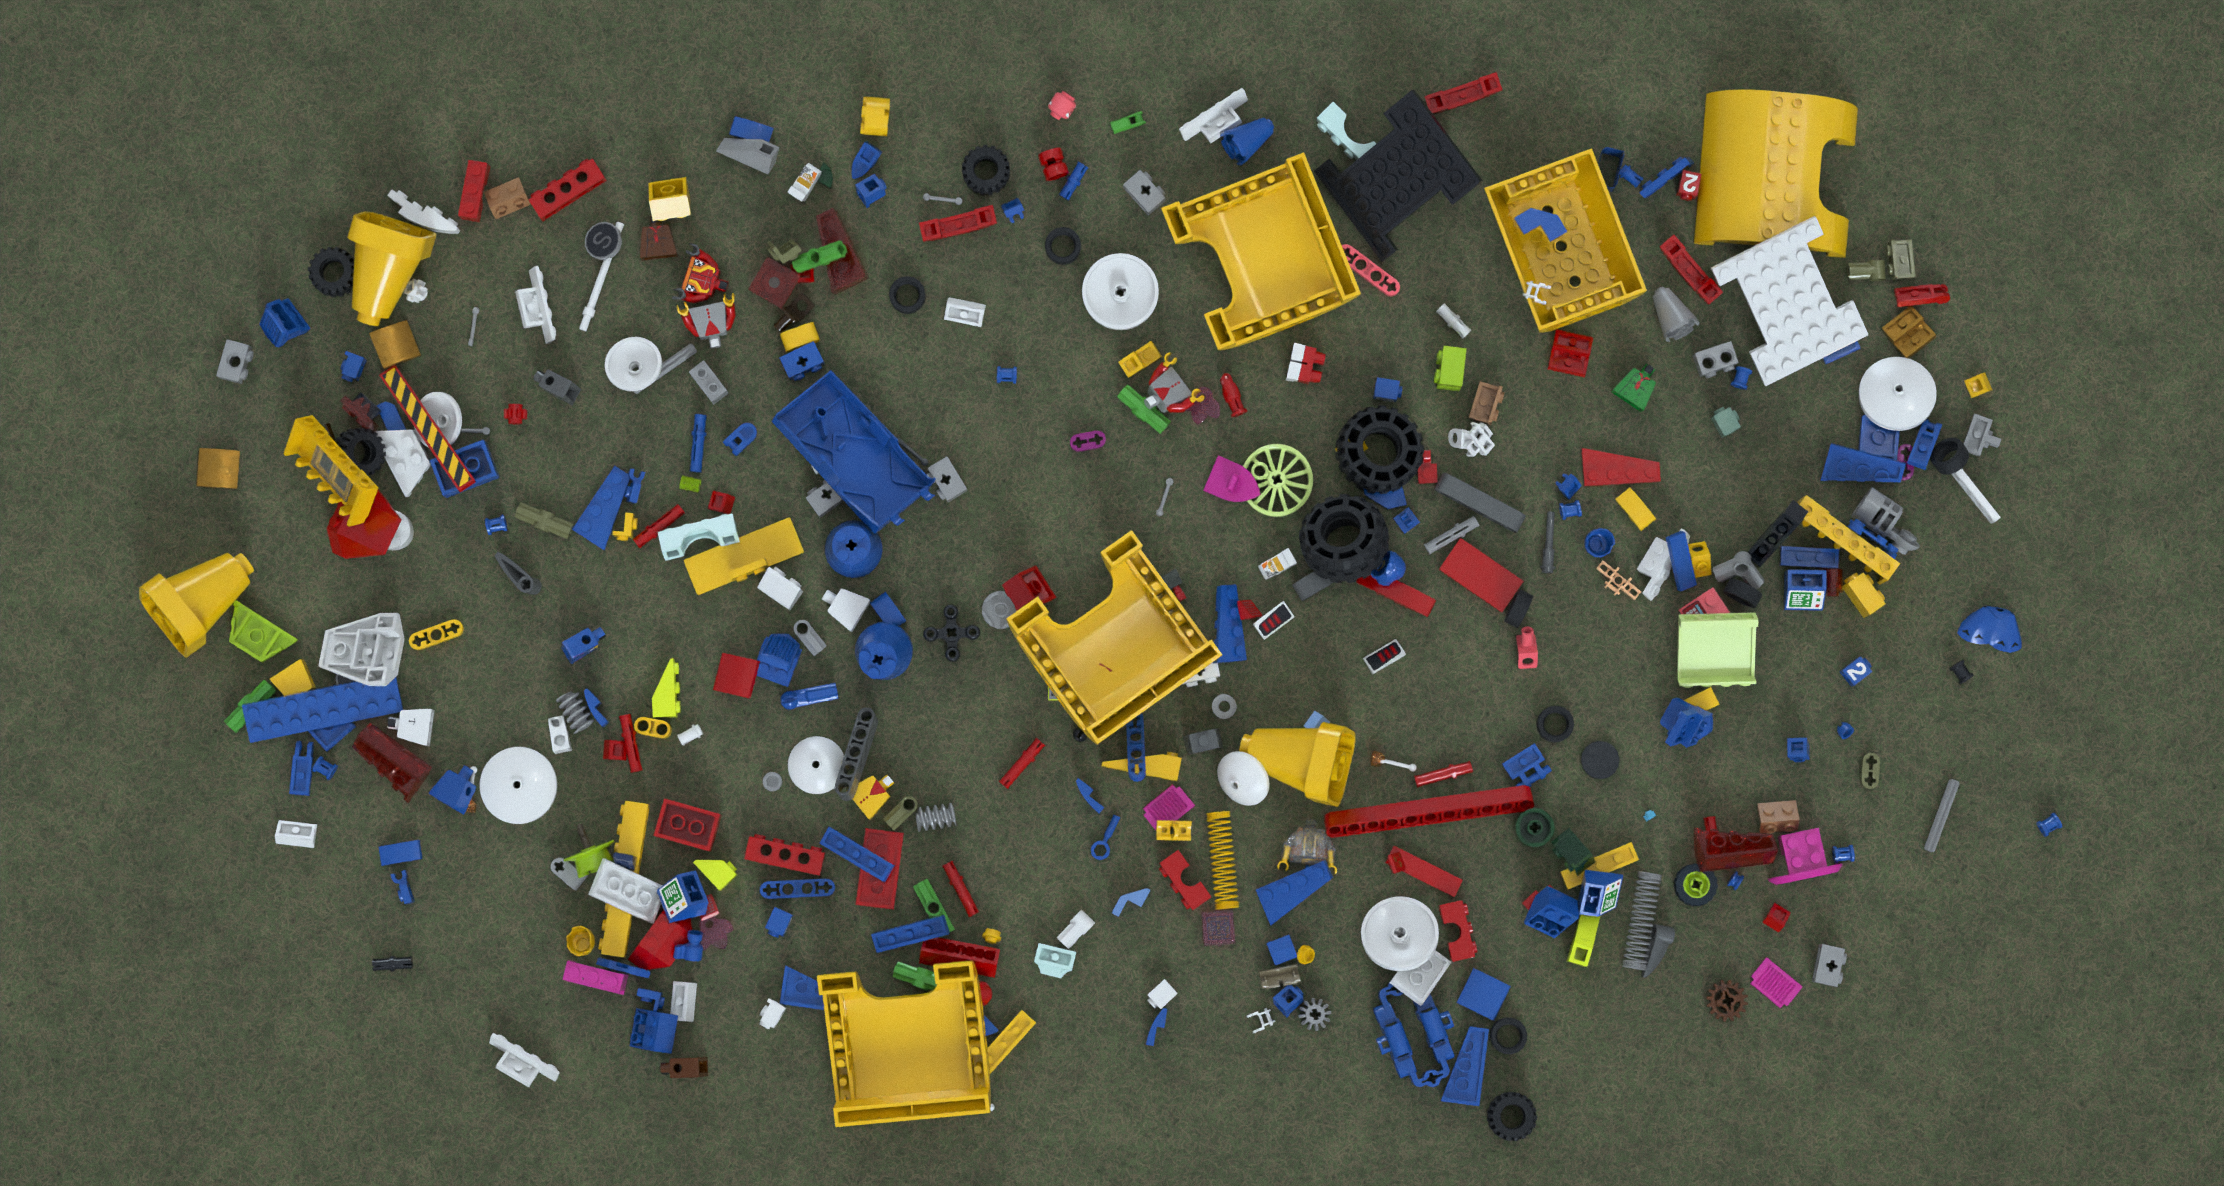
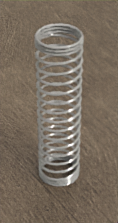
[1622,871,1662,971]

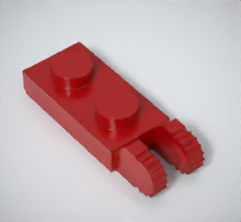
[1894,284,1951,307]

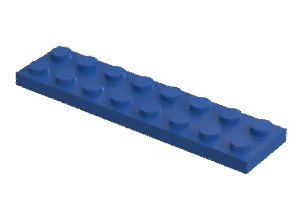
[242,677,403,743]

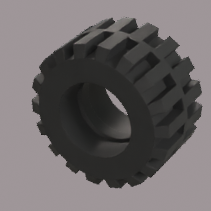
[962,145,1010,196]
[308,247,354,297]
[335,428,386,476]
[1487,1092,1537,1141]

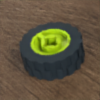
[1674,864,1718,906]

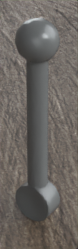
[897,437,928,466]

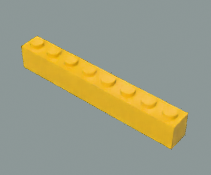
[599,801,650,958]

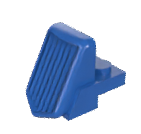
[259,298,310,348]
[756,634,802,687]
[1660,698,1713,748]

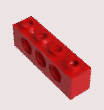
[528,159,607,221]
[744,834,826,876]

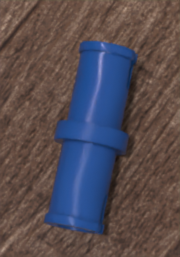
[1059,162,1088,201]

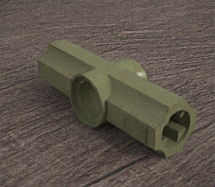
[515,502,574,540]

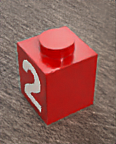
[1676,170,1702,201]

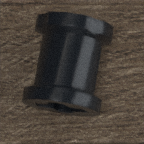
[1949,659,1974,684]

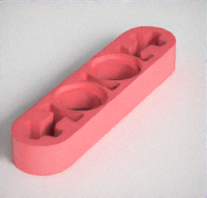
[1342,244,1400,297]

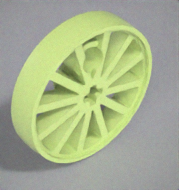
[1243,444,1313,517]

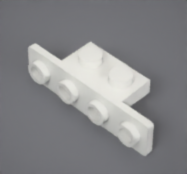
[1179,88,1248,143]
[515,266,556,344]
[1637,529,1690,601]
[489,1033,560,1087]

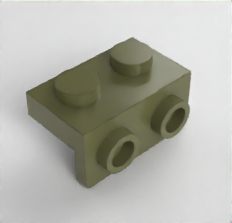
[767,239,802,264]
[1885,239,1916,280]

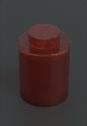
[1823,569,1843,597]

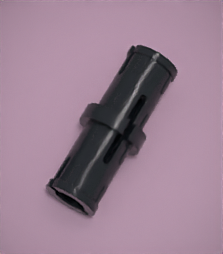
[372,956,413,972]

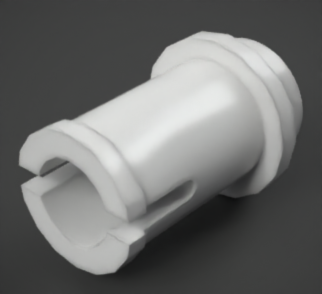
[677,724,703,746]

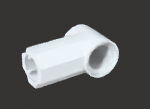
[1057,909,1095,949]

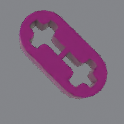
[1070,431,1106,452]
[1897,444,1914,481]

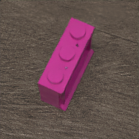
[562,961,629,995]

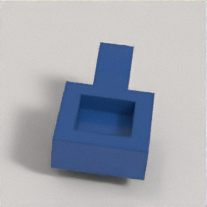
[625,468,645,504]
[390,870,415,904]

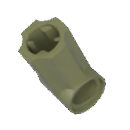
[1847,260,1886,281]
[883,796,919,831]

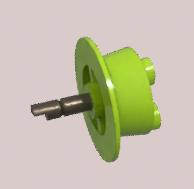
[563,823,614,878]

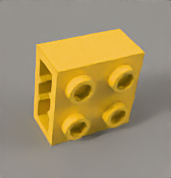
[1841,572,1886,618]

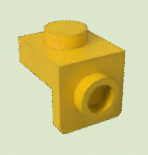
[612,513,638,541]

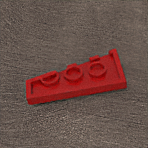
[1581,448,1661,487]

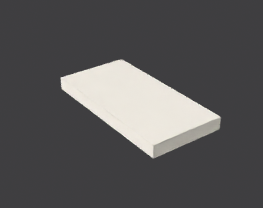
[588,859,662,924]

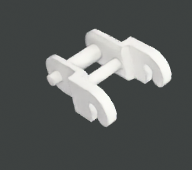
[1523,281,1551,305]
[1247,1008,1276,1033]

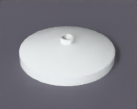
[1082,253,1159,330]
[1859,357,1936,431]
[480,747,558,824]
[1361,897,1439,971]

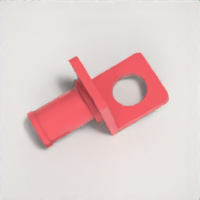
[1516,626,1538,669]

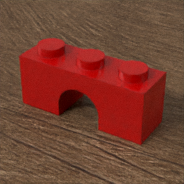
[458,160,490,222]
[1158,850,1211,911]
[1438,900,1477,962]

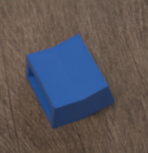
[1267,935,1297,965]

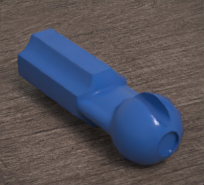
[780,683,839,710]

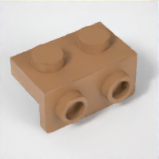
[484,177,530,219]
[1468,381,1505,425]
[1757,800,1800,834]

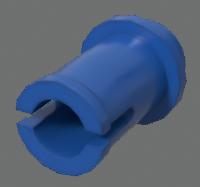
[1619,165,1643,188]

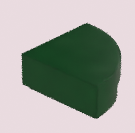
[817,162,833,189]

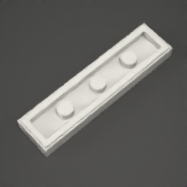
[1952,469,2001,523]

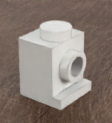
[759,998,786,1029]

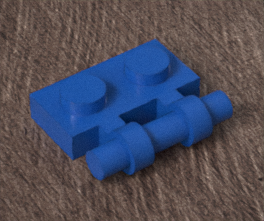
[1502,743,1552,787]

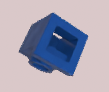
[855,174,887,208]
[341,351,367,382]
[1787,738,1810,762]
[1273,985,1304,1018]

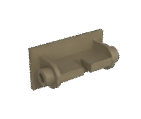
[1259,965,1300,990]

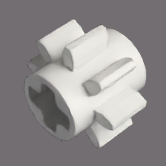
[404,278,428,303]

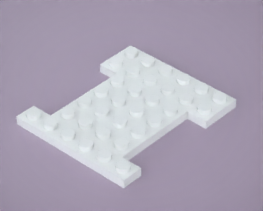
[1711,216,1868,386]

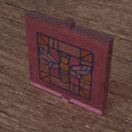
[1201,909,1236,947]

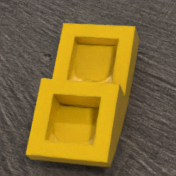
[1118,341,1162,378]
[1615,488,1656,531]
[1684,687,1719,711]

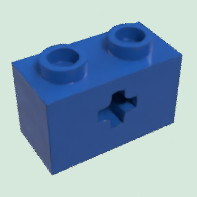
[779,341,825,381]

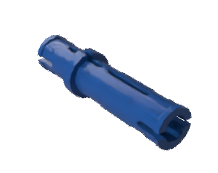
[689,414,707,473]

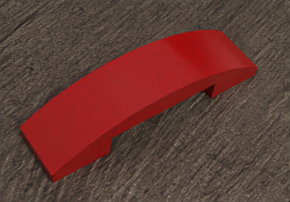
[1424,72,1503,114]
[919,205,997,242]
[1659,234,1723,305]

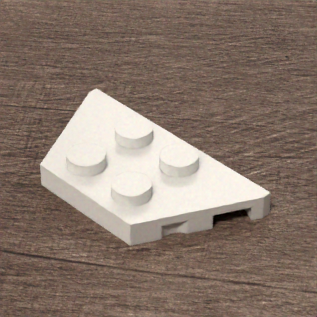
[375,430,431,497]

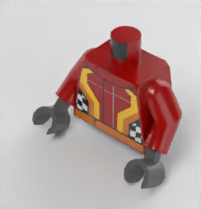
[672,243,729,304]

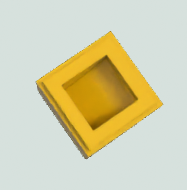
[1964,373,1992,398]

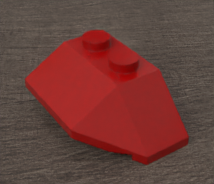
[628,910,692,970]

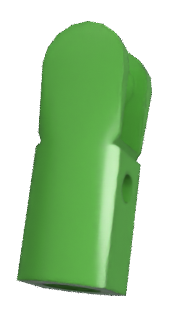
[1110,111,1146,134]

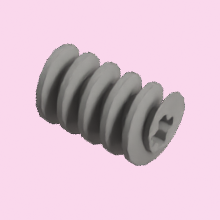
[556,691,594,734]
[916,803,956,832]

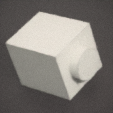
[1147,979,1178,1009]

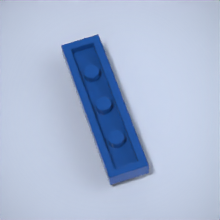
[820,827,895,882]
[871,915,950,953]

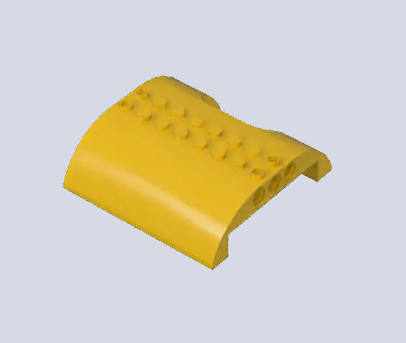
[1694,90,1858,258]
[1161,152,1361,350]
[1006,530,1222,745]
[817,960,991,1127]

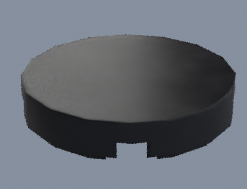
[1580,741,1620,779]

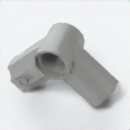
[1713,551,1764,589]

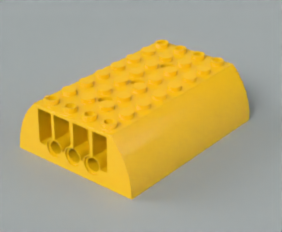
[1484,148,1647,333]

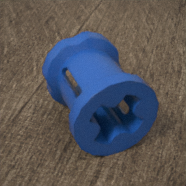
[997,366,1017,384]
[1730,366,1752,390]
[1559,500,1582,520]
[485,514,508,535]
[312,756,338,780]
[2036,813,2063,837]
[1832,845,1855,864]

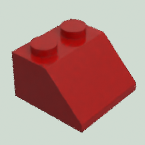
[1002,566,1057,611]

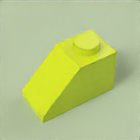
[693,860,737,891]

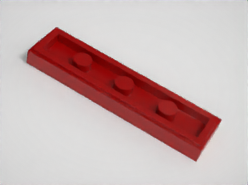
[1385,846,1463,897]

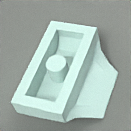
[1034,943,1076,978]

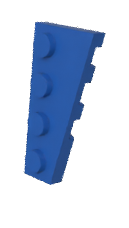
[1821,443,1906,482]
[1213,584,1247,664]

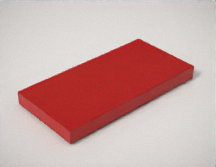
[1439,538,1524,613]
[856,828,904,910]

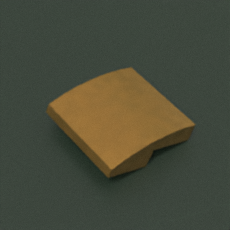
[1882,306,1936,359]
[369,320,421,369]
[196,448,240,489]

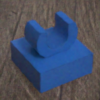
[1001,198,1024,223]
[1556,474,1582,500]
[1393,507,1420,534]

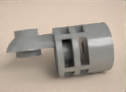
[1851,487,1920,555]

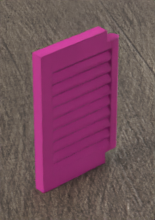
[1143,784,1195,830]
[1750,957,1802,1008]

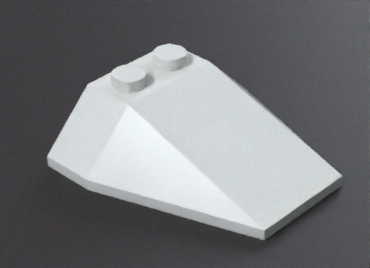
[318,613,404,686]

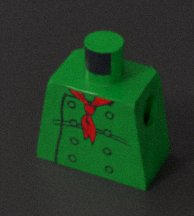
[1611,364,1656,412]

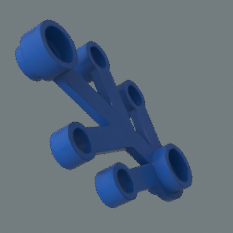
[1847,519,1899,559]

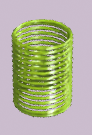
[679,475,701,493]

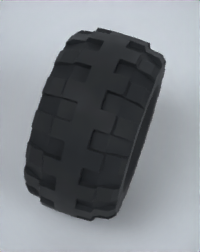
[1299,494,1389,583]

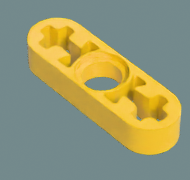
[409,619,464,650]

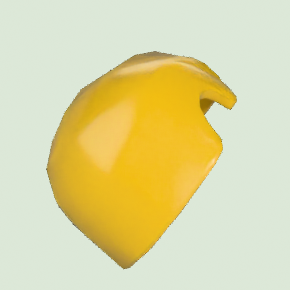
[566,926,595,957]

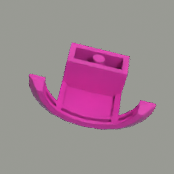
[1768,828,1843,885]

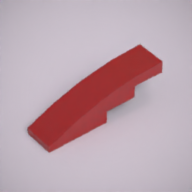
[1356,571,1436,617]

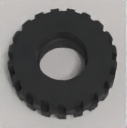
[1335,405,1424,494]

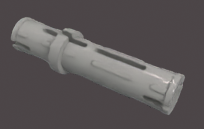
[1424,516,1479,555]

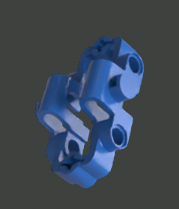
[1373,980,1454,1087]

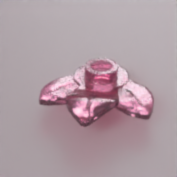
[1186,387,1220,425]
[700,916,734,950]

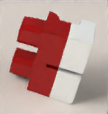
[1286,343,1326,384]

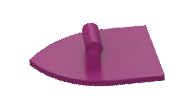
[1203,455,1261,502]

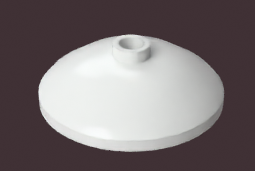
[605,337,662,391]
[414,392,462,448]
[788,736,844,794]
[1217,751,1269,806]

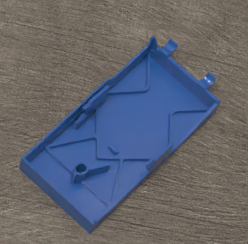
[772,370,936,535]

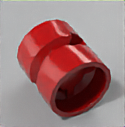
[1038,147,1069,181]

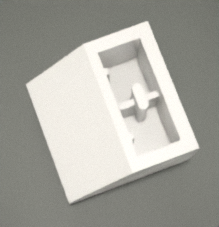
[757,567,803,610]

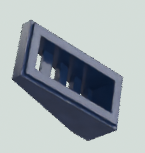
[613,852,637,871]

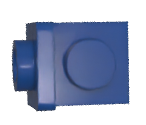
[637,988,665,1012]

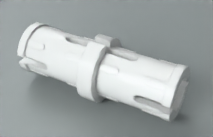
[1436,303,1471,339]

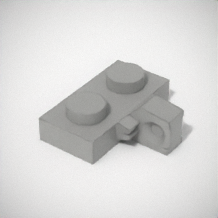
[1963,414,2001,456]

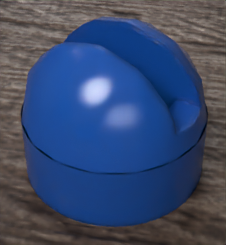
[1837,722,1854,739]

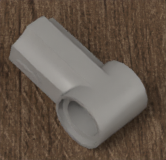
[794,620,827,656]

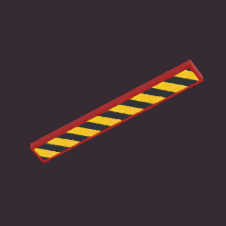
[379,365,476,492]

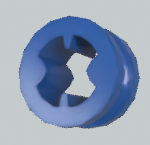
[1727,871,1744,890]

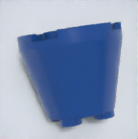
[825,520,883,578]
[855,622,913,680]

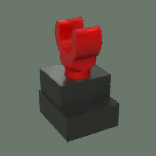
[1162,569,1186,602]

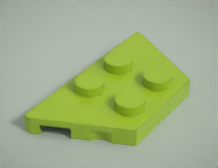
[229,600,298,663]

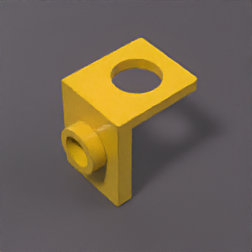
[1688,541,1712,578]

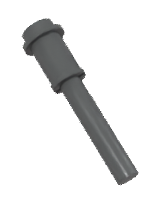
[1540,511,1555,573]

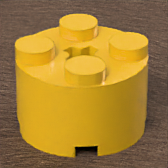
[860,97,890,136]

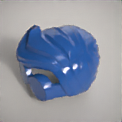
[1371,551,1406,586]

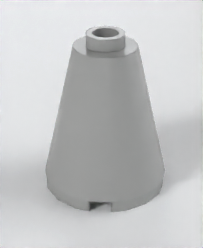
[1652,287,1699,342]

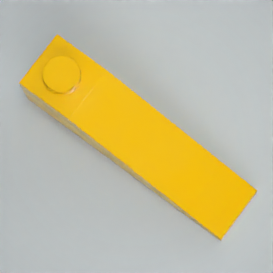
[1102,752,1182,781]

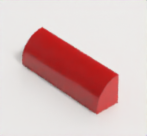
[919,937,1000,978]

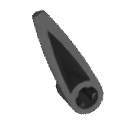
[494,552,542,595]
[1642,924,1675,978]

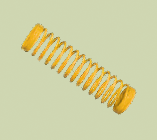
[1206,811,1239,910]

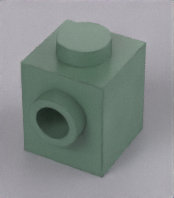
[1711,407,1741,438]

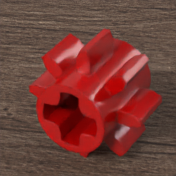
[504,404,527,425]

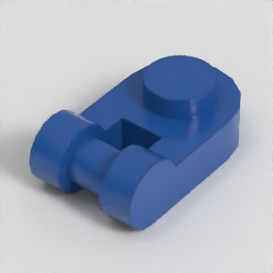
[723,423,757,456]

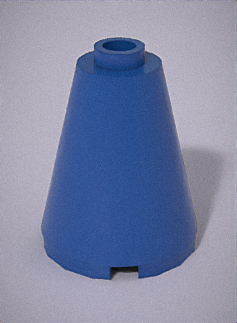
[1220,118,1274,165]

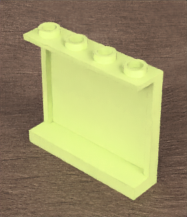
[1677,613,1758,688]

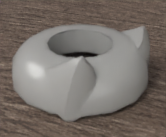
[1212,694,1237,719]

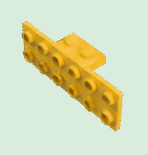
[684,518,804,595]

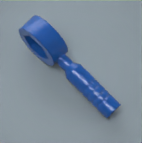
[1091,815,1120,860]

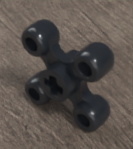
[923,604,981,662]

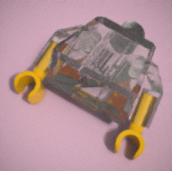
[1277,819,1337,875]

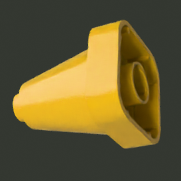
[347,211,437,326]
[139,553,254,658]
[1239,722,1355,807]

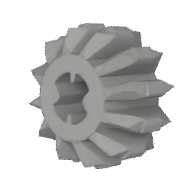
[1298,998,1331,1031]

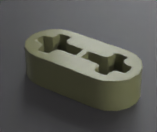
[1860,753,1880,789]

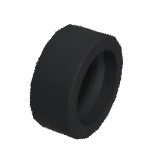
[1045,227,1081,265]
[889,276,926,314]
[1930,438,1969,475]
[1723,578,1762,608]
[1504,589,1533,628]
[1536,706,1574,743]
[1490,1018,1527,1054]

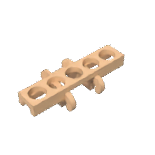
[1596,561,1641,600]

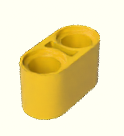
[780,322,820,353]
[634,717,672,739]

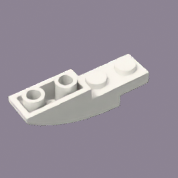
[387,190,460,234]

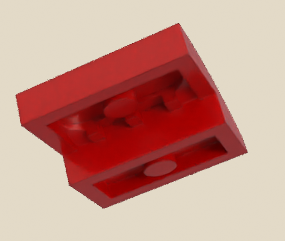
[1547,329,1593,377]
[713,653,760,699]

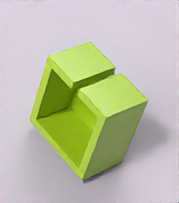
[1434,346,1467,391]

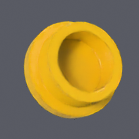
[982,928,1001,944]
[1297,945,1315,964]

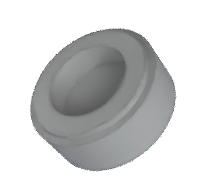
[763,772,782,791]

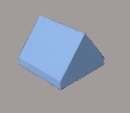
[1304,711,1330,728]

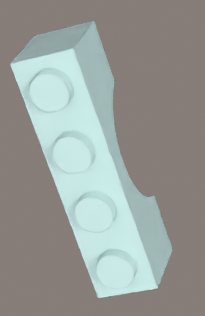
[1316,102,1376,160]
[658,514,740,561]

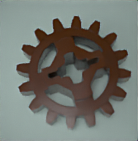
[1705,980,1748,1022]

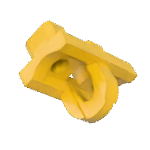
[1156,820,1192,841]

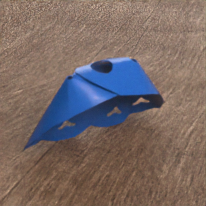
[1957,606,2022,653]

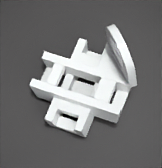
[1448,422,1495,457]

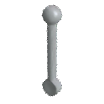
[923,193,962,205]
[468,307,480,346]
[460,427,490,435]
[1156,478,1173,516]

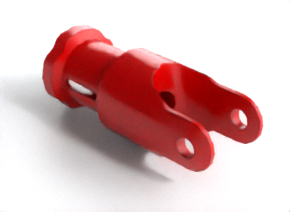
[1220,373,1248,418]

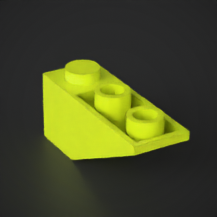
[652,658,681,718]
[1566,915,1600,967]

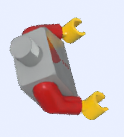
[676,293,736,349]
[1144,352,1204,413]

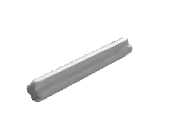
[634,344,697,394]
[1924,779,1960,852]

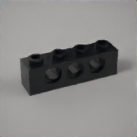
[1747,500,1808,567]

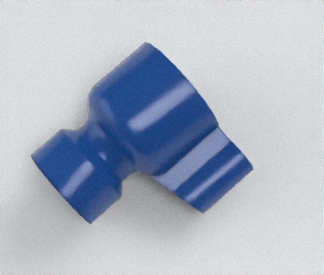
[673,930,703,962]

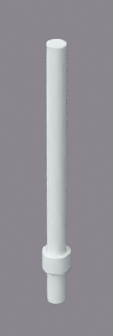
[579,222,624,331]

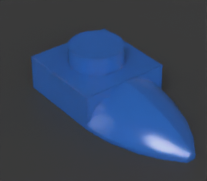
[852,141,882,179]

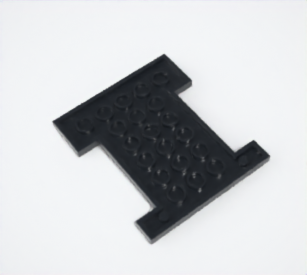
[1314,89,1483,262]

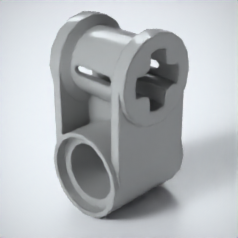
[551,858,588,891]

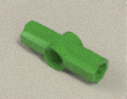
[792,241,847,273]
[1117,384,1171,434]
[224,679,277,733]
[913,879,955,938]
[893,961,937,991]

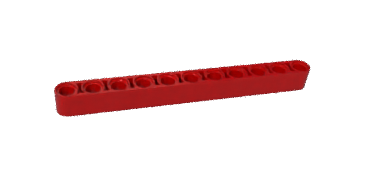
[1324,785,1534,837]

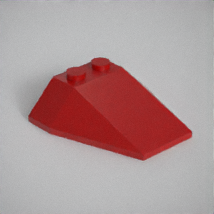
[327,489,402,559]

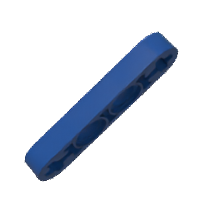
[1126,713,1146,782]
[760,879,835,899]

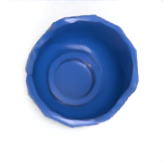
[1584,528,1615,558]

